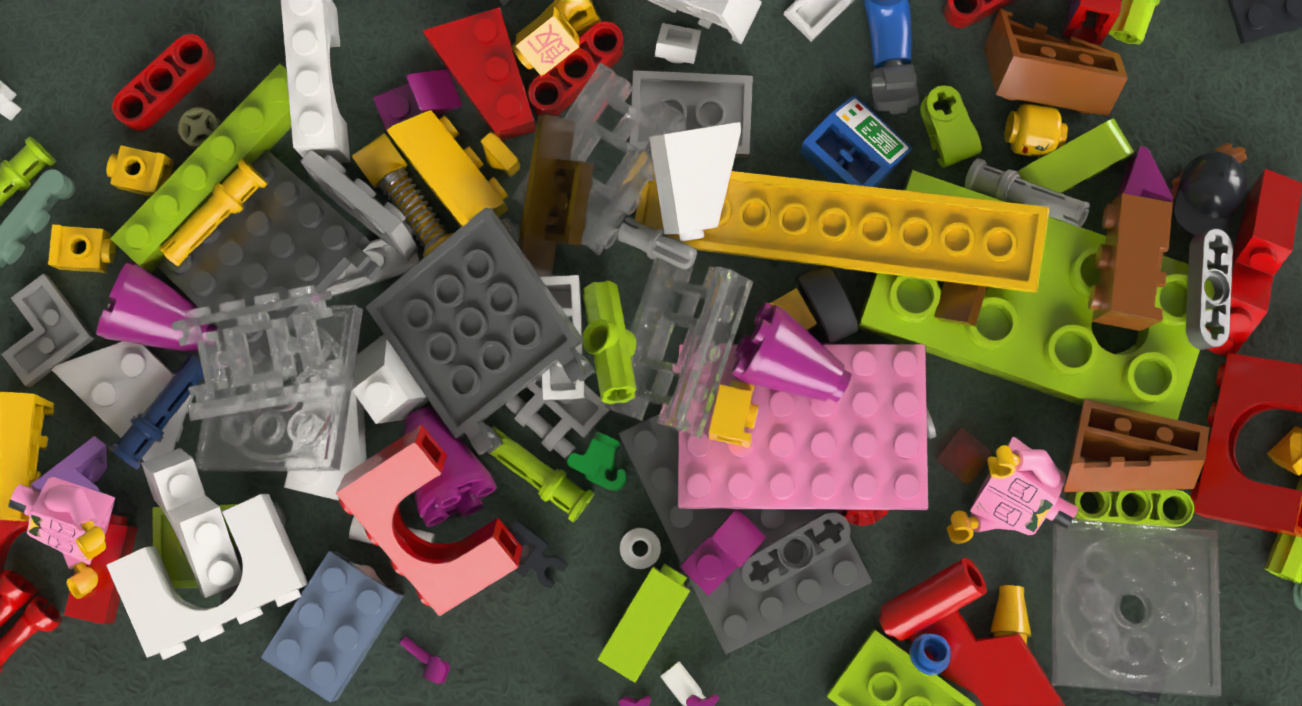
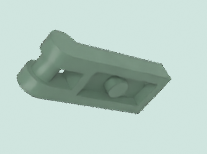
[0,169,75,268]

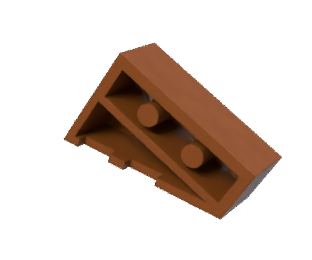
[1063,399,1210,492]

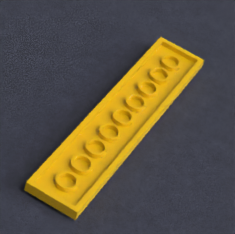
[635,161,1050,293]

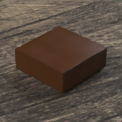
[934,281,987,326]

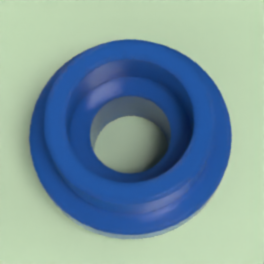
[909,634,951,675]

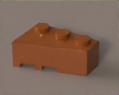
[984,9,1128,116]
[1088,193,1172,331]

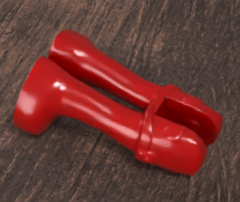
[0,569,63,672]

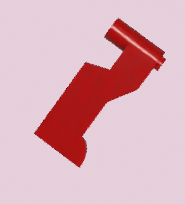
[879,557,1065,706]

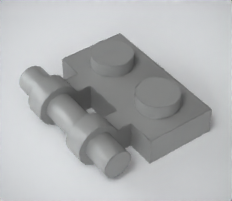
[505,375,611,459]

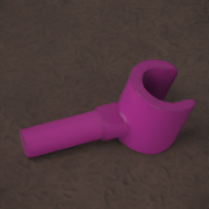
[400,636,450,684]

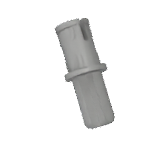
[618,217,697,269]

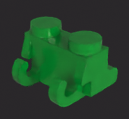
[567,432,627,491]

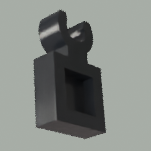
[508,519,568,588]

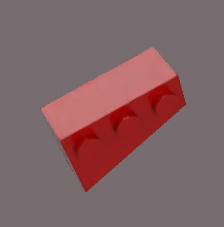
[423,7,536,141]

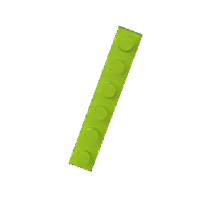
[110,64,291,273]

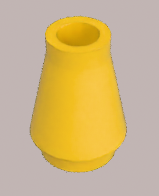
[990,585,1031,645]

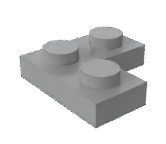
[2,274,95,387]

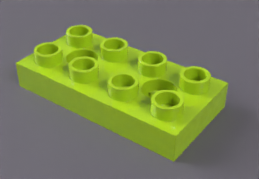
[858,170,1215,420]

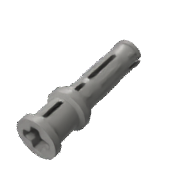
[965,159,1090,228]

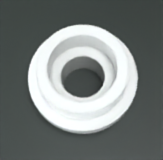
[620,528,661,569]

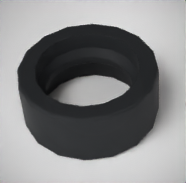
[795,265,858,345]

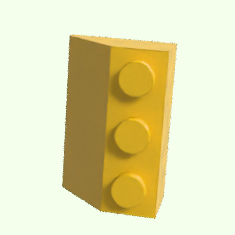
[387,110,508,227]

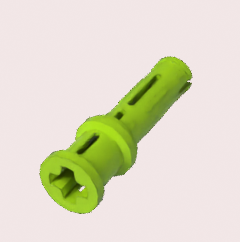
[0,136,56,206]
[486,426,595,522]

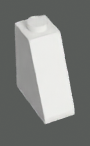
[649,122,741,241]
[352,334,429,424]

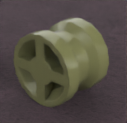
[178,107,222,150]

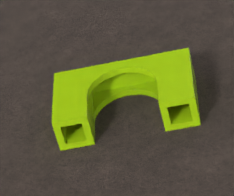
[597,564,690,683]

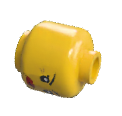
[1004,103,1068,158]

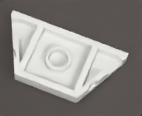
[52,342,194,461]

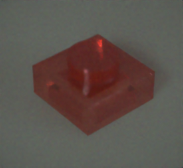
[935,428,993,485]

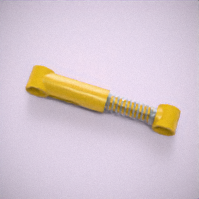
[352,133,455,258]

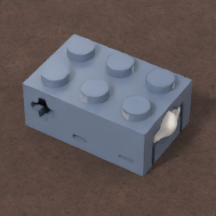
[261,551,405,703]

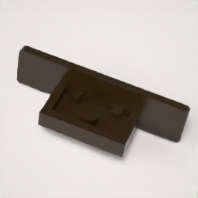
[518,114,594,277]

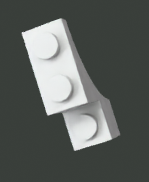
[141,448,242,598]

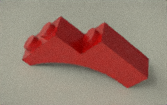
[1206,169,1302,357]

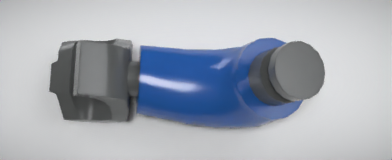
[864,0,919,114]

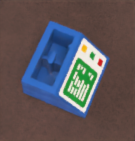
[800,95,913,187]

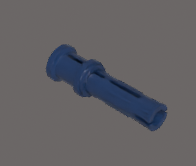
[108,354,211,470]

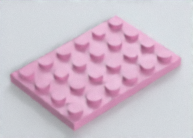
[678,345,928,510]

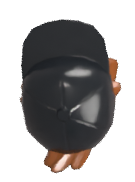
[1170,143,1247,236]

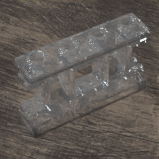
[512,63,686,255]
[605,257,753,438]
[172,285,353,421]

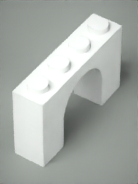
[281,0,350,163]
[106,494,308,660]

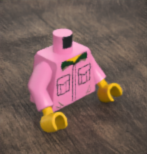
[947,437,1078,544]
[8,477,115,599]

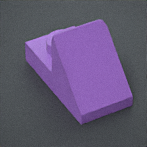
[31,436,107,492]

